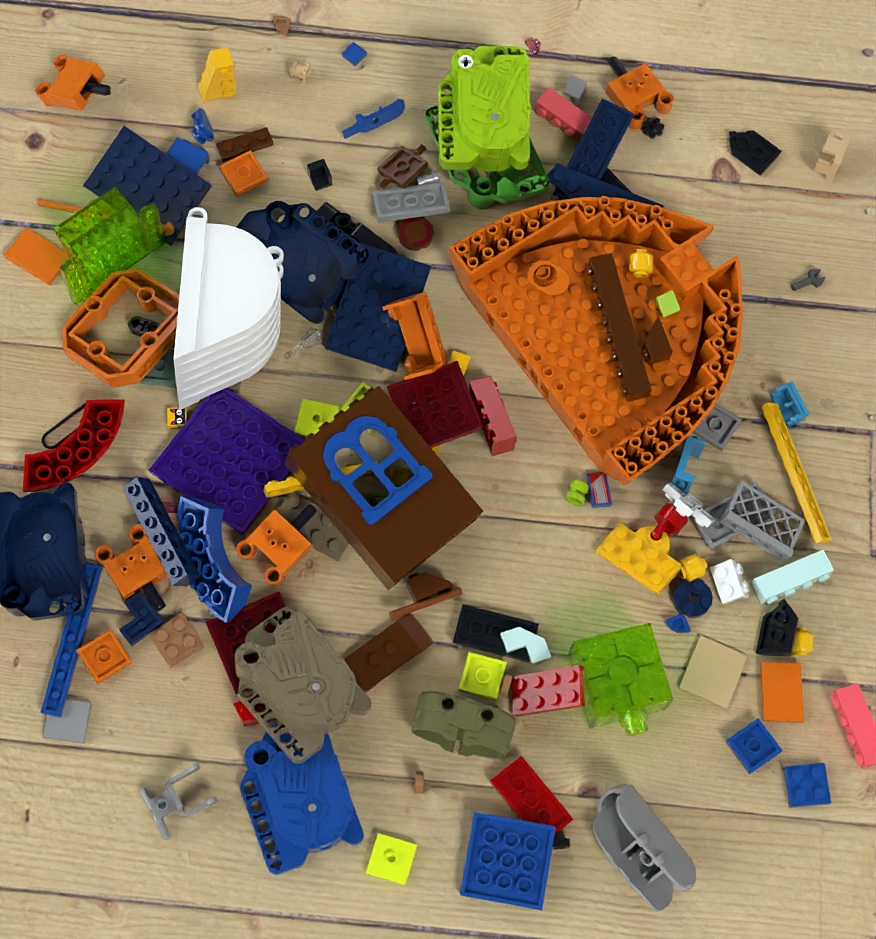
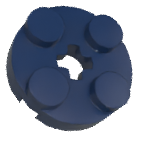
[673,579,713,618]

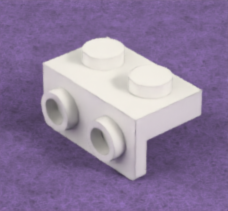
[710,559,750,604]

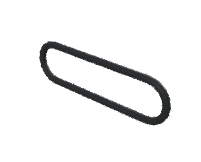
[41,403,86,449]

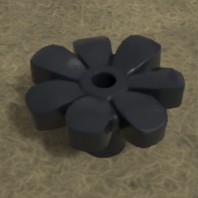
[641,117,664,139]

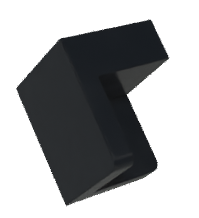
[307,159,332,191]

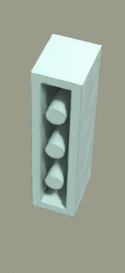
[751,550,834,605]

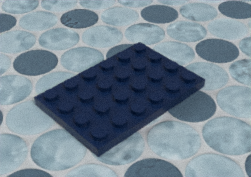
[83,126,212,246]
[325,243,431,372]

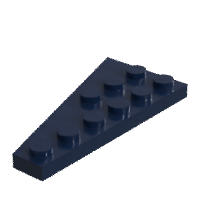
[547,164,664,208]

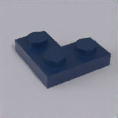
[119,591,164,647]

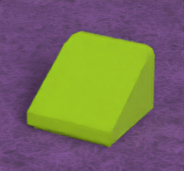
[655,290,680,318]

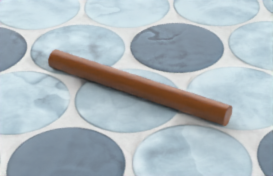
[389,587,462,620]

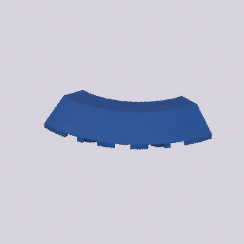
[177,496,252,623]

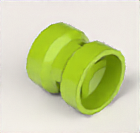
[565,480,589,506]

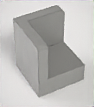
[563,75,587,107]

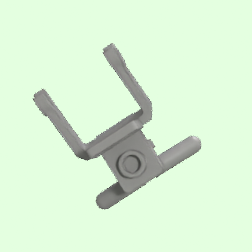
[140,763,218,840]

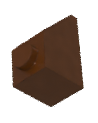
[641,318,673,365]
[406,572,452,603]

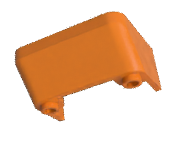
[382,292,447,380]

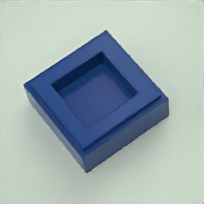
[342,42,367,66]

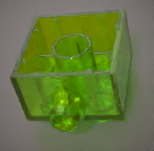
[568,623,674,736]

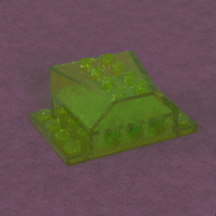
[53,187,166,305]

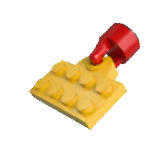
[596,503,688,596]

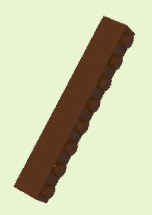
[586,253,652,402]

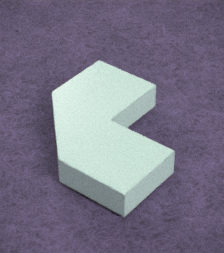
[500,627,551,665]

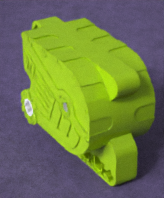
[437,46,531,172]

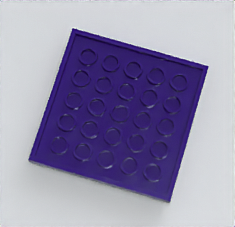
[149,388,304,535]

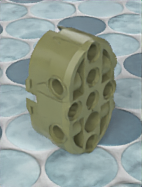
[411,691,517,759]

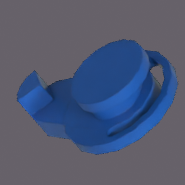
[191,108,214,144]

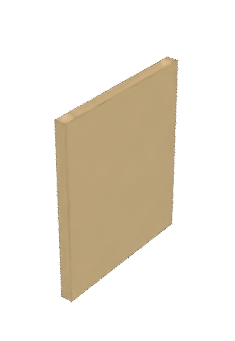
[679,635,748,709]

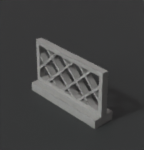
[718,481,805,561]

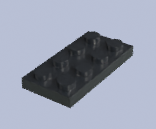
[453,604,539,663]

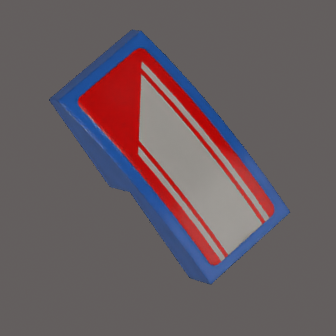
[586,472,612,508]

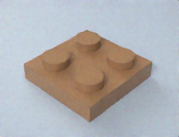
[149,613,204,668]

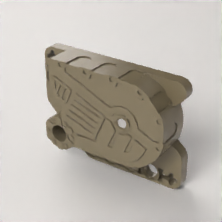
[235,607,372,764]

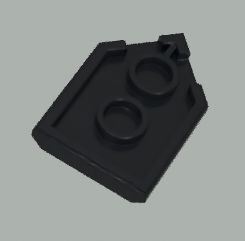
[729,130,782,176]
[756,599,799,657]

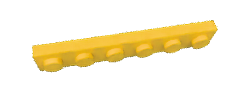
[264,460,378,498]

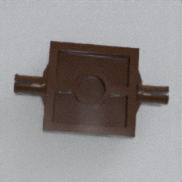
[377,144,428,189]

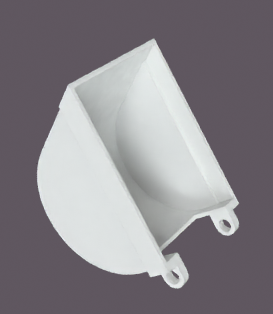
[174,207,284,410]

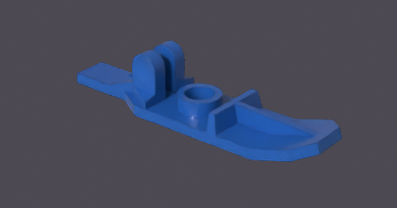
[342,99,405,139]

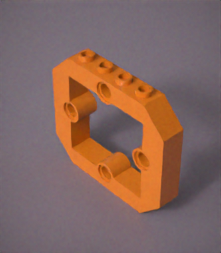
[62,268,179,388]

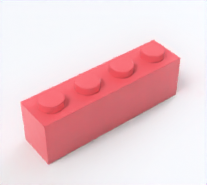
[535,88,592,142]
[831,683,876,769]

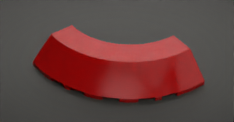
[23,399,125,492]

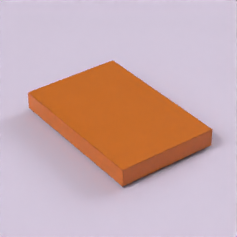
[4,228,72,286]
[760,662,804,723]

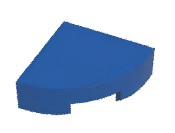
[665,613,691,634]

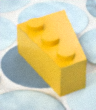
[197,47,237,102]

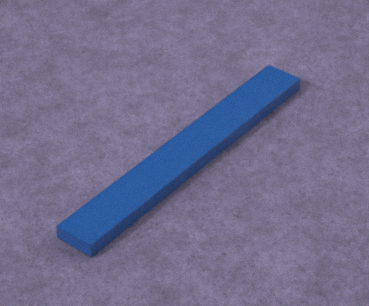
[40,563,103,718]

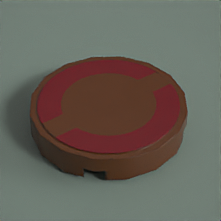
[397,217,434,251]

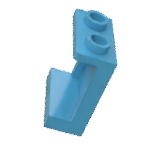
[671,436,706,494]

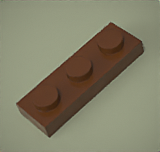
[216,127,273,162]

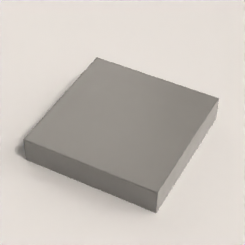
[692,403,742,451]
[43,700,92,744]

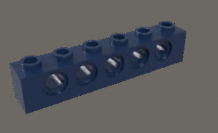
[123,477,200,587]

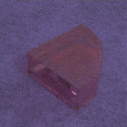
[525,37,541,55]

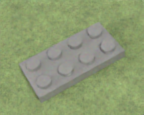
[372,182,450,222]
[691,482,777,550]

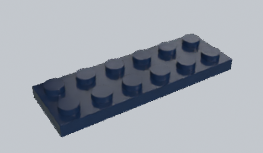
[553,98,634,200]

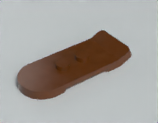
[344,613,433,693]

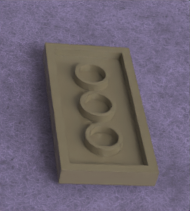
[278,492,349,562]

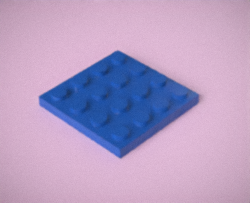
[460,812,556,911]

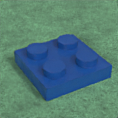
[725,718,783,775]
[784,763,831,808]

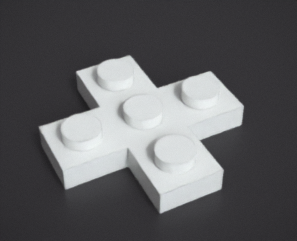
[663,482,716,527]

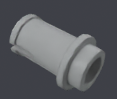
[416,171,440,185]

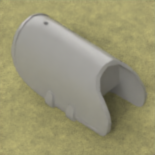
[593,784,696,912]

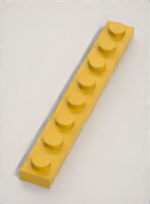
[761,403,832,544]

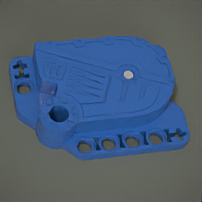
[240,723,364,875]

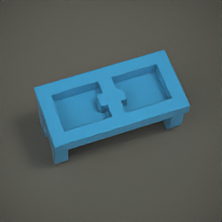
[770,381,809,427]

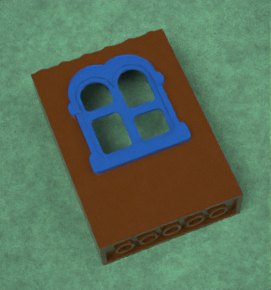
[285,386,483,590]

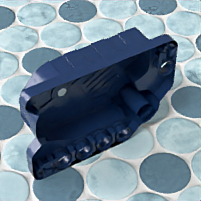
[236,201,371,324]
[0,482,89,621]

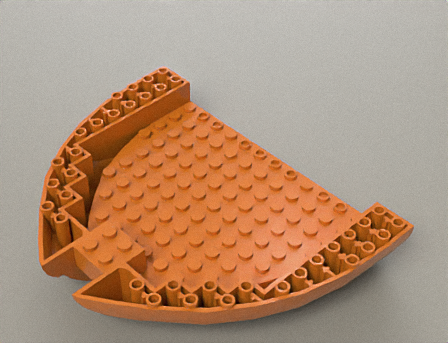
[448,196,743,485]

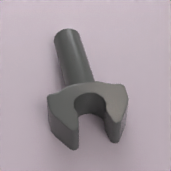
[791,269,825,291]

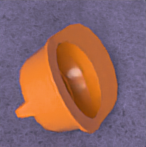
[527,259,569,295]

